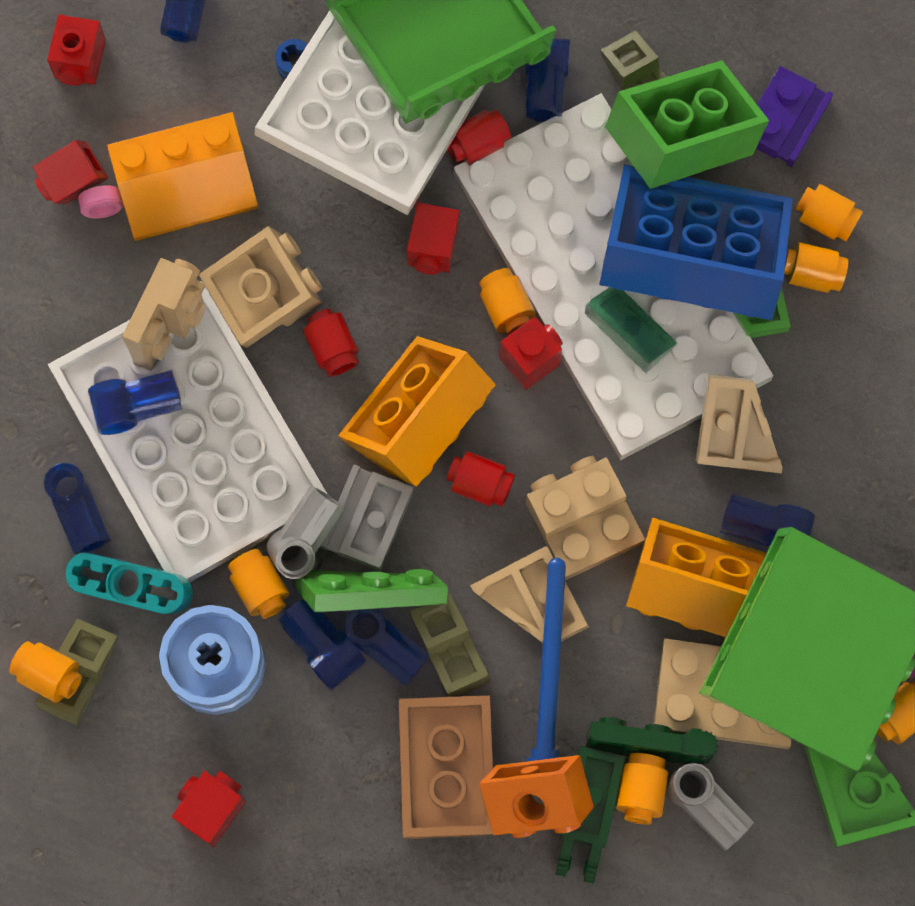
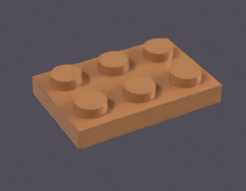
[399,695,496,839]

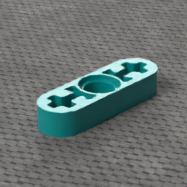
[66,553,193,614]

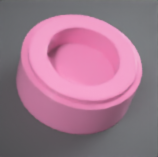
[78,185,123,219]

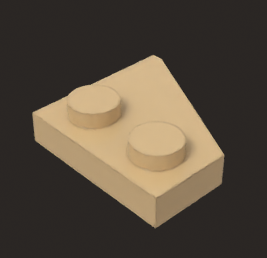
[696,374,783,474]
[470,546,589,643]

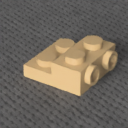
[199,226,322,348]
[122,258,206,371]
[526,456,645,580]

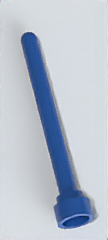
[526,558,566,762]

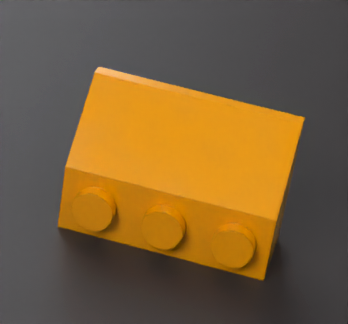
[107,112,259,241]
[338,336,496,487]
[626,517,767,638]

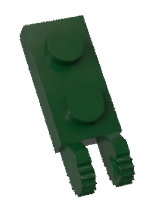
[585,717,719,766]
[555,746,625,884]

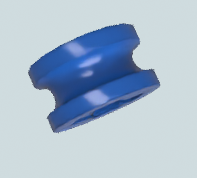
[275,39,308,79]

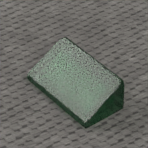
[584,287,677,373]

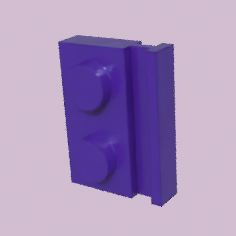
[756,66,834,168]

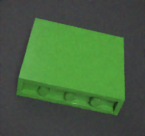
[325,0,556,124]
[699,527,915,772]

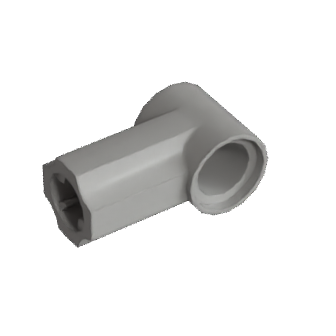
[267,486,345,579]
[666,763,754,851]

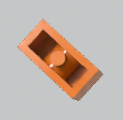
[479,755,594,838]

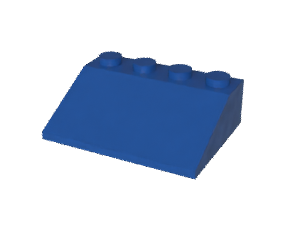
[599,164,793,321]

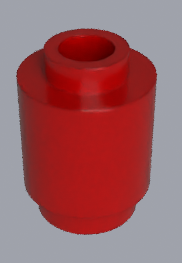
[447,109,511,166]
[302,309,359,377]
[446,451,516,507]

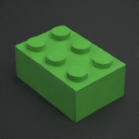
[605,60,769,189]

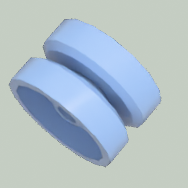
[159,605,266,715]

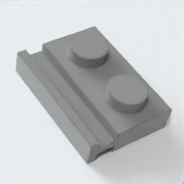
[320,464,414,572]

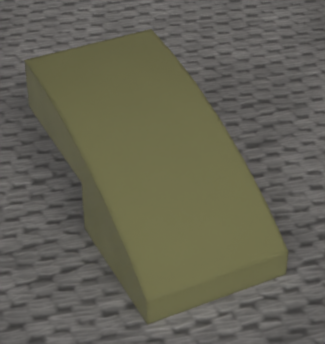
[601,30,667,90]
[410,594,490,697]
[36,619,118,726]

